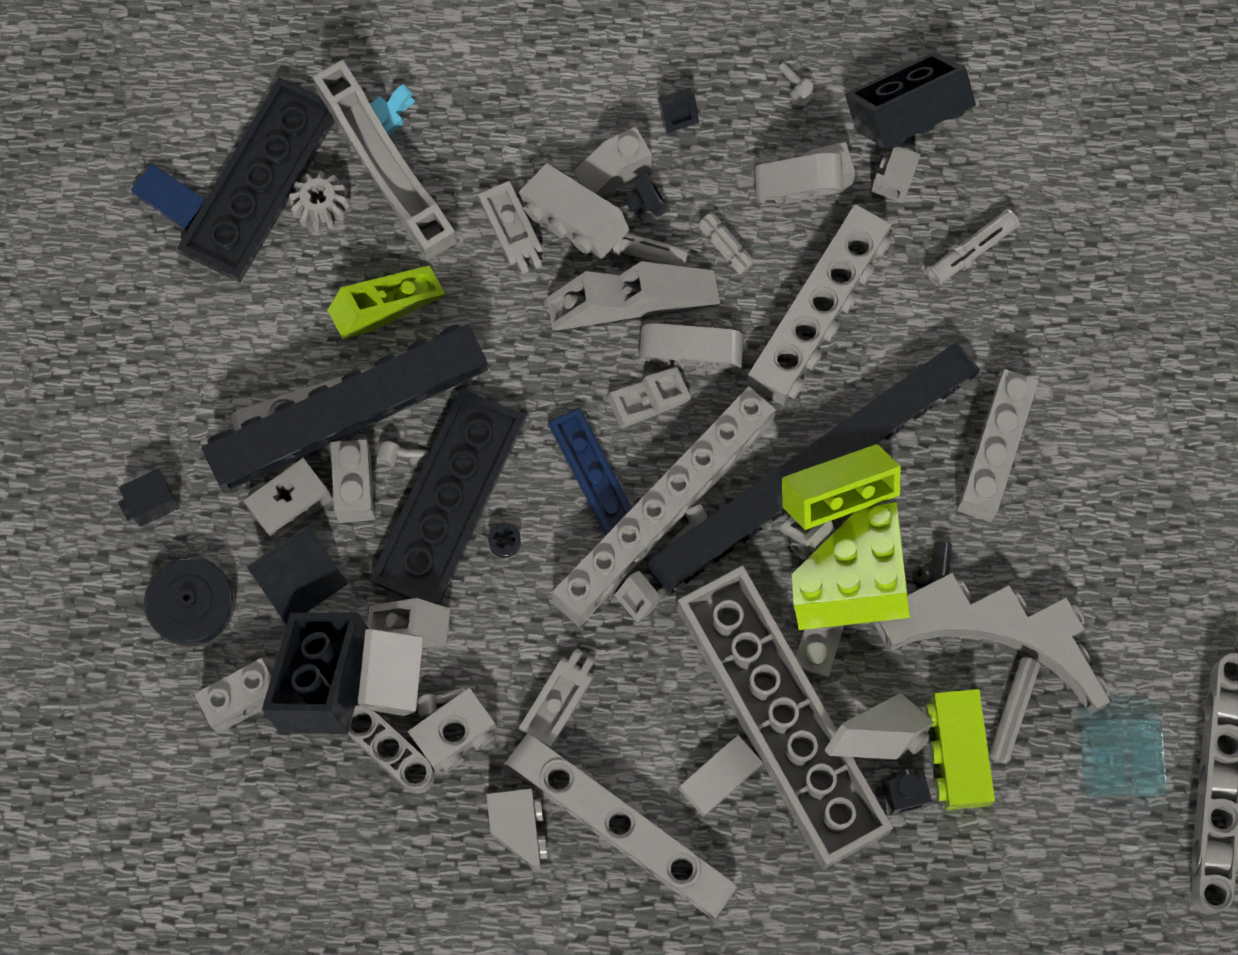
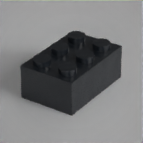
[845,51,976,149]
[262,613,369,734]

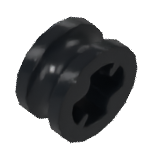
[488,523,521,558]

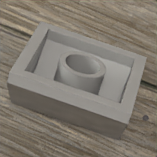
[358,629,423,719]

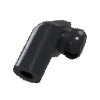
[912,541,952,588]

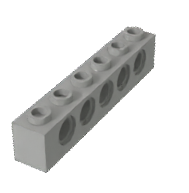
[747,204,892,406]

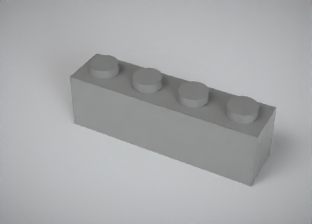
[957,369,1039,522]

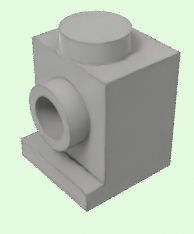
[871,145,921,203]
[780,516,835,560]

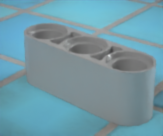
[755,153,843,203]
[639,323,744,373]
[348,705,435,794]

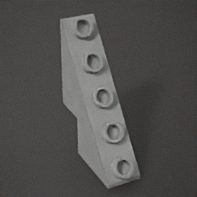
[547,261,720,331]

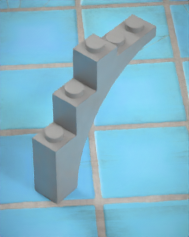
[873,573,1110,715]

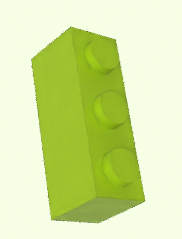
[782,444,901,530]
[925,689,995,810]

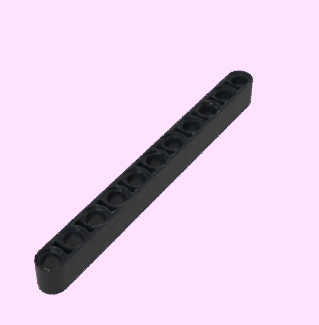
[646,343,980,595]

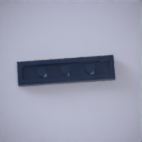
[548,407,632,536]

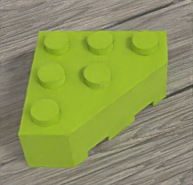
[791,502,910,630]

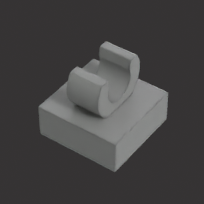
[614,570,665,623]

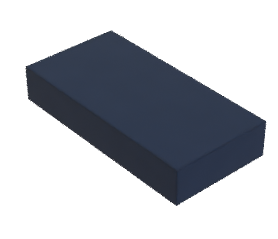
[131,164,205,231]

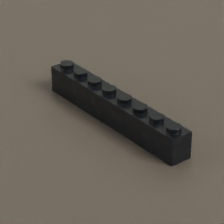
[201,324,488,493]

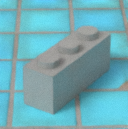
[519,163,629,260]

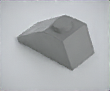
[824,693,934,759]

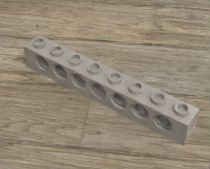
[552,387,776,627]

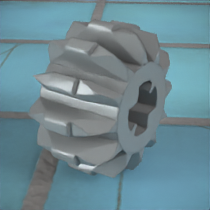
[289,170,349,232]

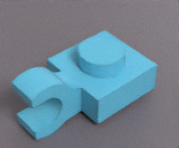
[370,84,415,136]

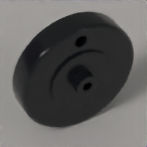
[144,557,235,647]

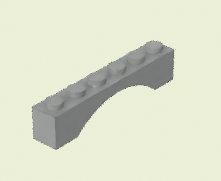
[313,59,456,261]

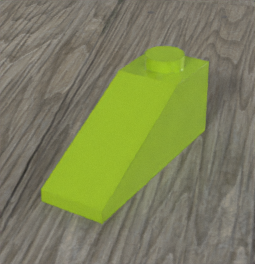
[327,265,445,339]

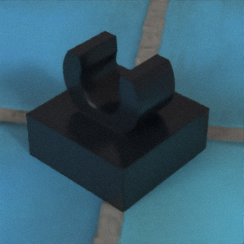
[658,88,699,133]
[625,173,670,217]

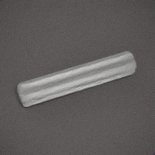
[989,657,1040,764]

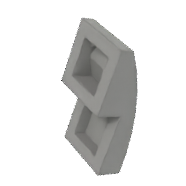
[607,367,691,429]
[679,735,763,817]

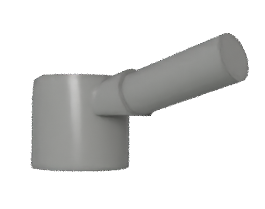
[779,62,814,106]
[376,441,428,466]
[667,504,708,546]
[416,687,465,719]

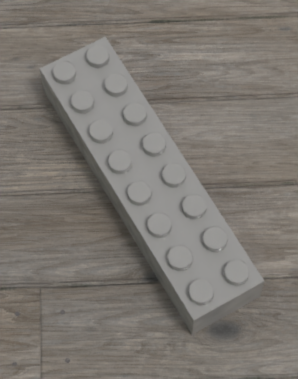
[677,566,893,870]

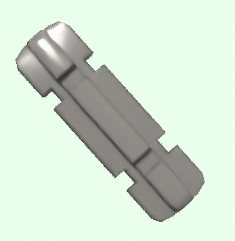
[699,213,753,274]

